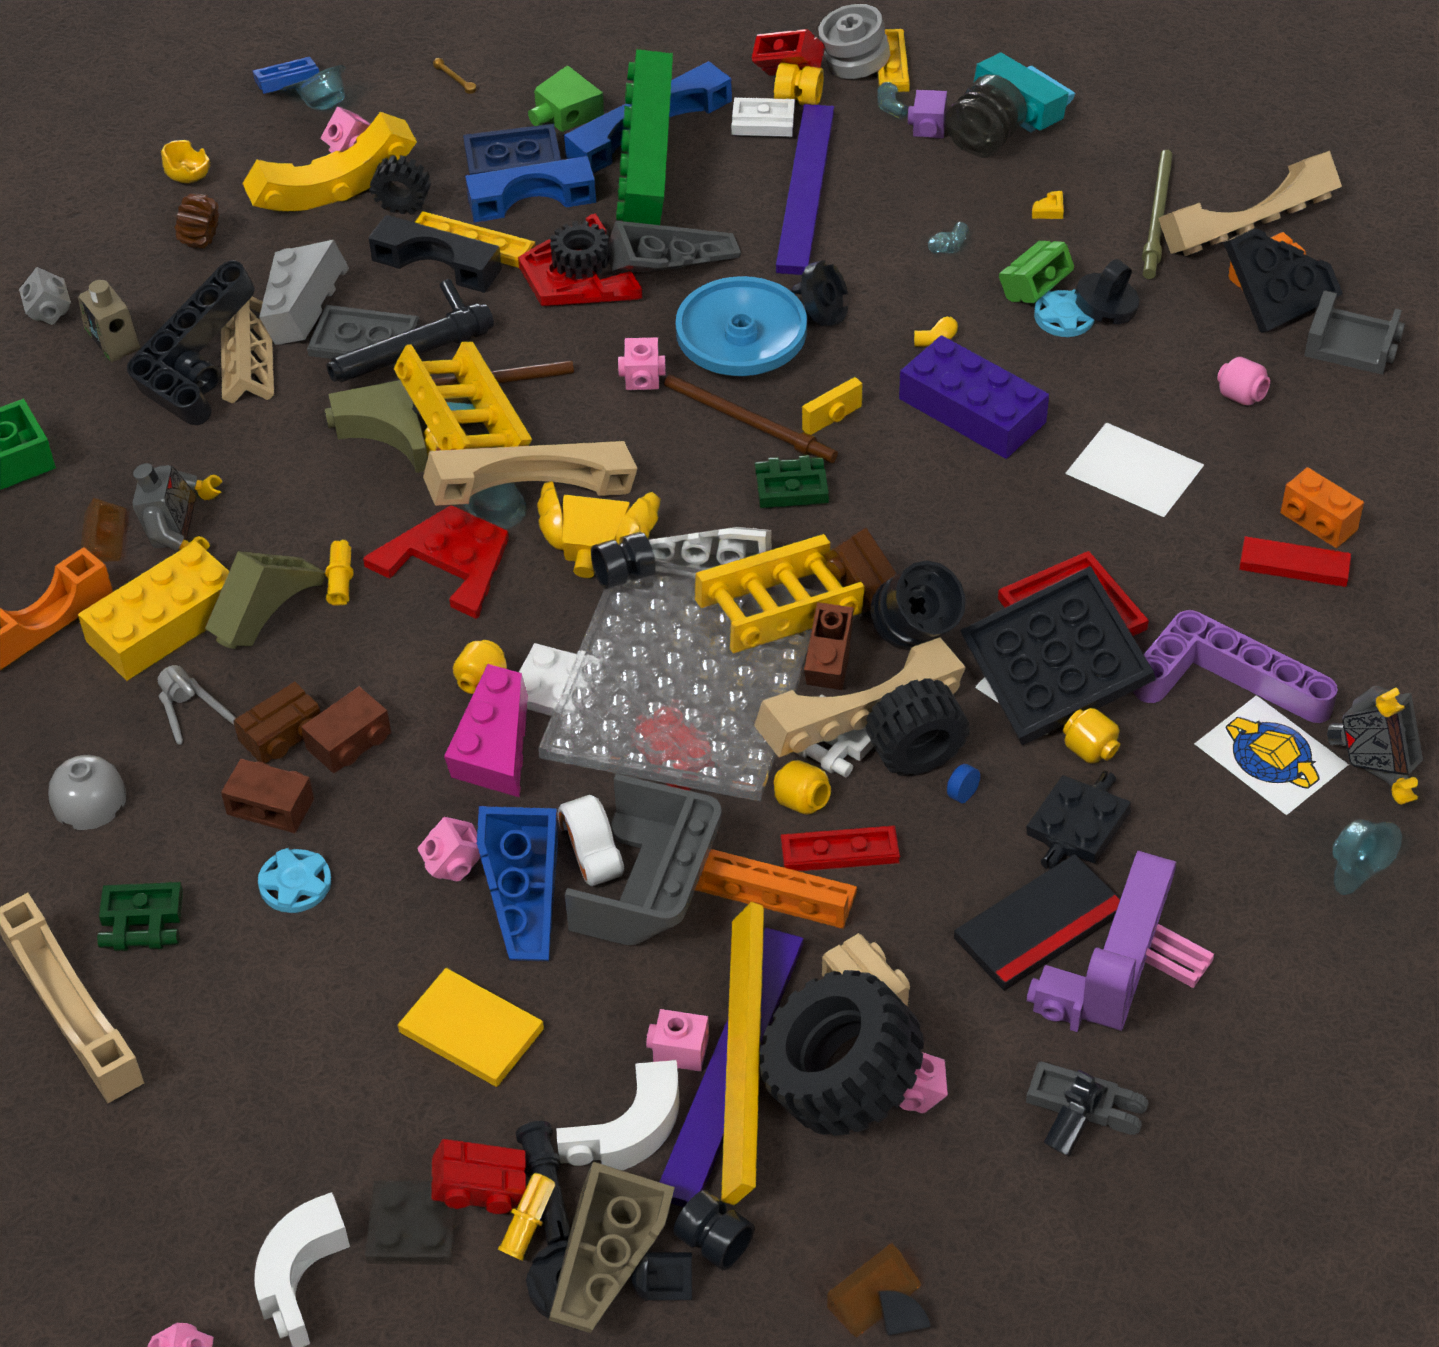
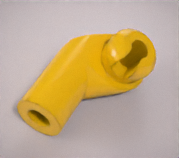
[914,316,958,347]

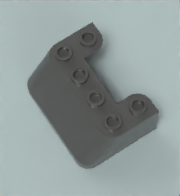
[565,774,722,945]

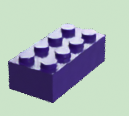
[899,335,1049,459]

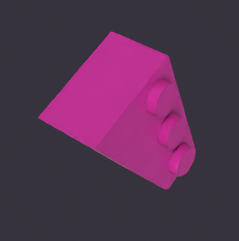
[444,664,528,797]

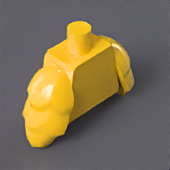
[537,480,661,578]

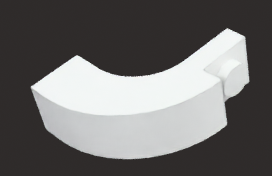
[556,1060,679,1170]
[254,1192,350,1347]

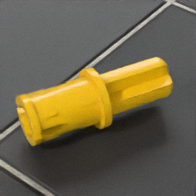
[325,539,354,605]
[497,1173,555,1261]

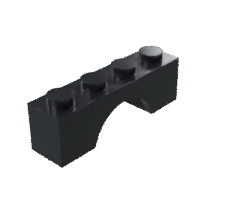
[368,215,502,293]

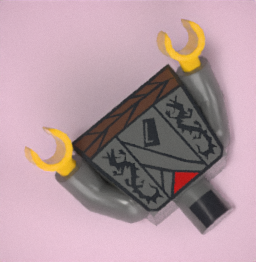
[132,463,222,551]
[1327,686,1423,805]

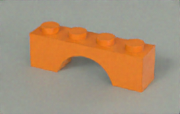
[0,547,113,670]

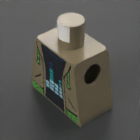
[78,280,141,363]

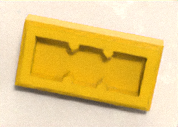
[802,377,862,435]

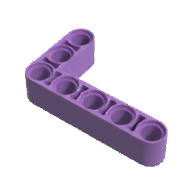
[1134,610,1338,723]
[1082,850,1177,1031]

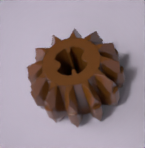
[174,193,220,248]

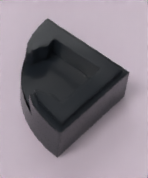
[877,1290,931,1335]

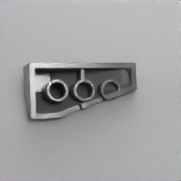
[608,221,741,274]

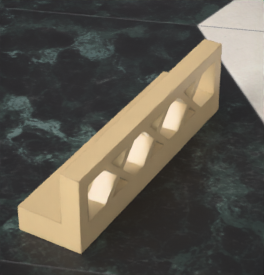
[221,296,274,403]

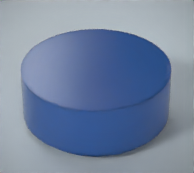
[947,764,980,803]

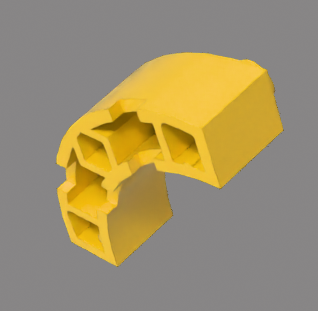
[242,112,417,211]

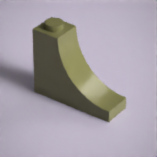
[325,380,428,473]
[205,551,326,649]

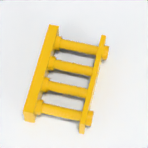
[393,342,532,450]
[695,534,864,653]

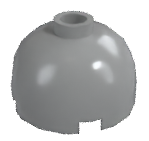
[48,755,126,830]

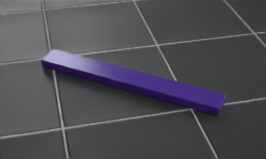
[776,104,834,275]
[660,927,803,1207]

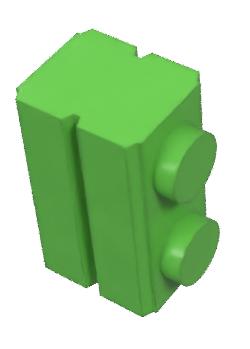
[999,241,1074,303]

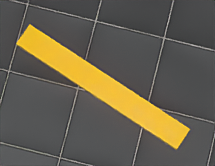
[721,902,764,1205]

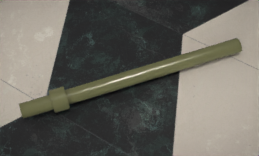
[1142,150,1173,279]

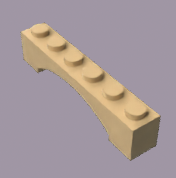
[1158,151,1342,256]
[423,441,638,506]
[754,637,966,757]
[0,893,144,1103]

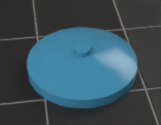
[675,276,807,376]

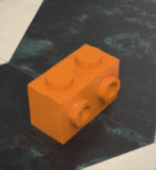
[1280,467,1364,548]

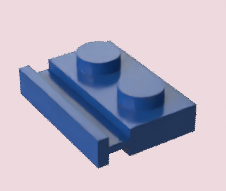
[253,56,321,94]

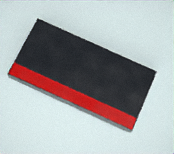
[954,854,1120,991]

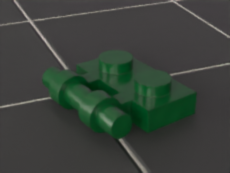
[755,455,829,508]
[97,882,183,951]

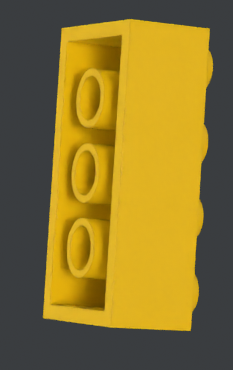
[78,541,229,681]

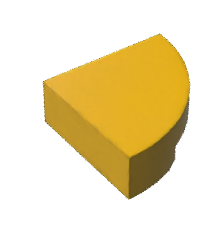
[1032,191,1064,219]

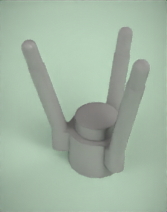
[158,665,236,745]

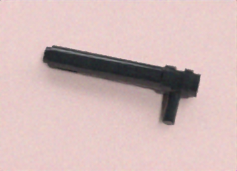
[326,279,494,383]

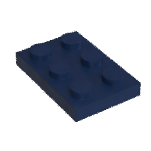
[463,124,561,175]

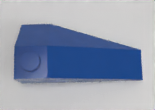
[477,806,559,961]

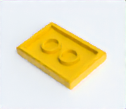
[398,968,544,1087]

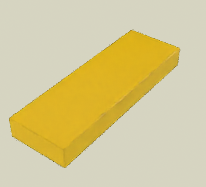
[877,29,910,92]

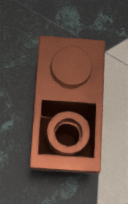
[804,602,854,690]

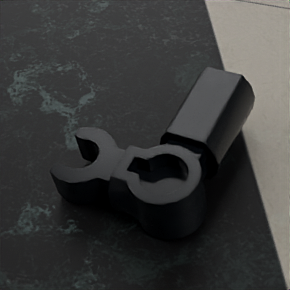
[1044,1069,1105,1157]

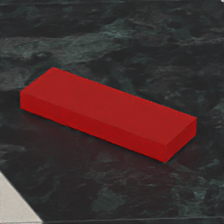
[1239,536,1351,587]
[781,825,900,871]

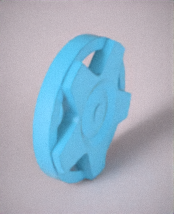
[1034,289,1095,337]
[258,848,331,913]

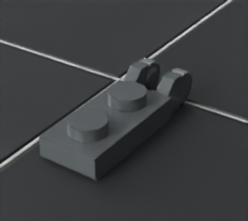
[1026,1061,1149,1135]

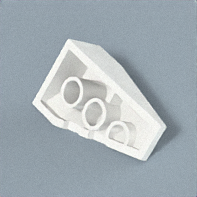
[649,527,772,577]

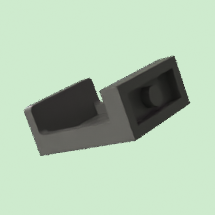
[1304,291,1405,375]

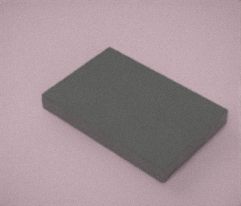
[307,305,420,367]

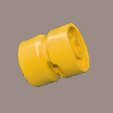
[774,63,824,106]

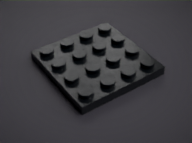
[960,566,1156,746]

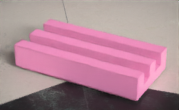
[1145,924,1214,988]

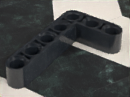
[127,260,255,425]

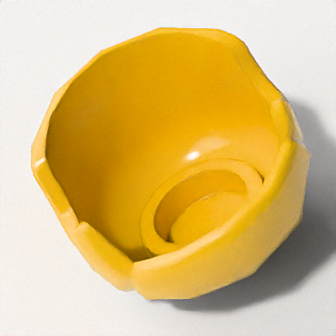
[161,140,210,183]

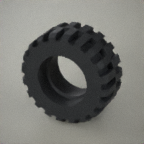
[760,970,924,1136]

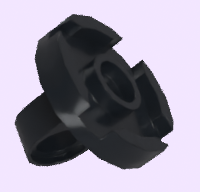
[1074,259,1140,324]
[790,260,848,327]

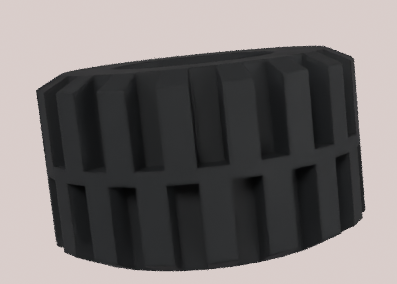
[865,678,970,776]

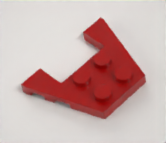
[518,213,642,306]
[363,505,509,619]

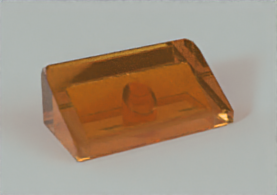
[80,498,126,562]
[827,1243,921,1338]

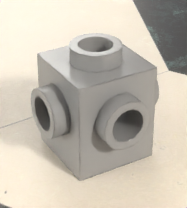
[19,267,71,325]

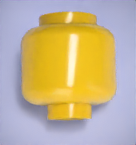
[453,640,507,694]
[1063,708,1120,764]
[774,760,831,815]

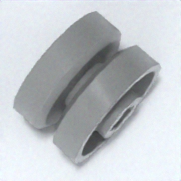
[818,4,890,79]

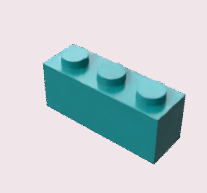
[972,52,1069,131]

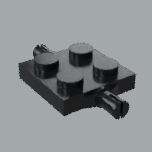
[1026,771,1131,870]

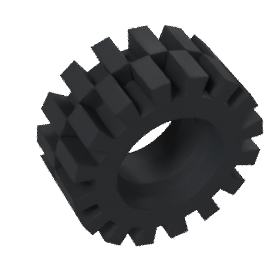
[370,155,431,215]
[550,221,609,279]

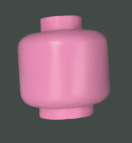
[1217,357,1270,406]

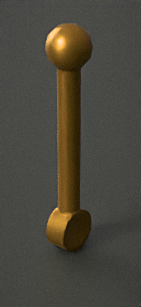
[433,58,476,94]

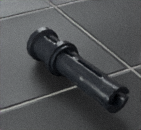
[515,1121,571,1245]

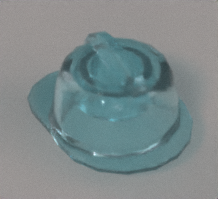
[279,65,345,111]
[463,482,526,529]
[1332,819,1402,895]

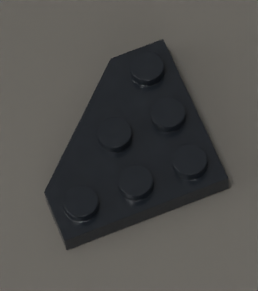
[1223,228,1343,333]

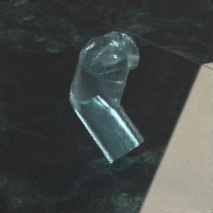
[877,82,908,120]
[928,222,969,253]

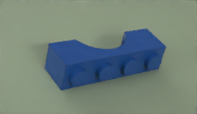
[465,156,596,222]

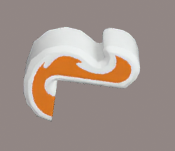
[557,795,624,886]

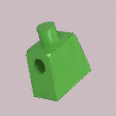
[528,66,604,132]

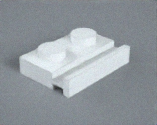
[731,98,795,137]

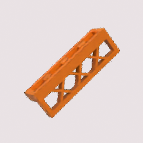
[695,849,857,929]

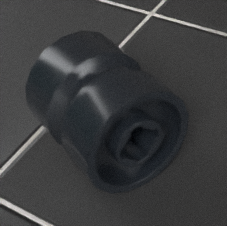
[591,531,656,589]
[673,1189,755,1271]

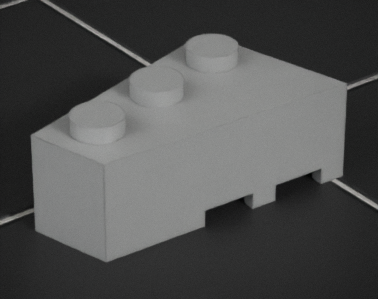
[259,240,349,345]

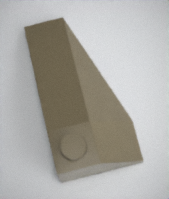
[549,1162,675,1333]

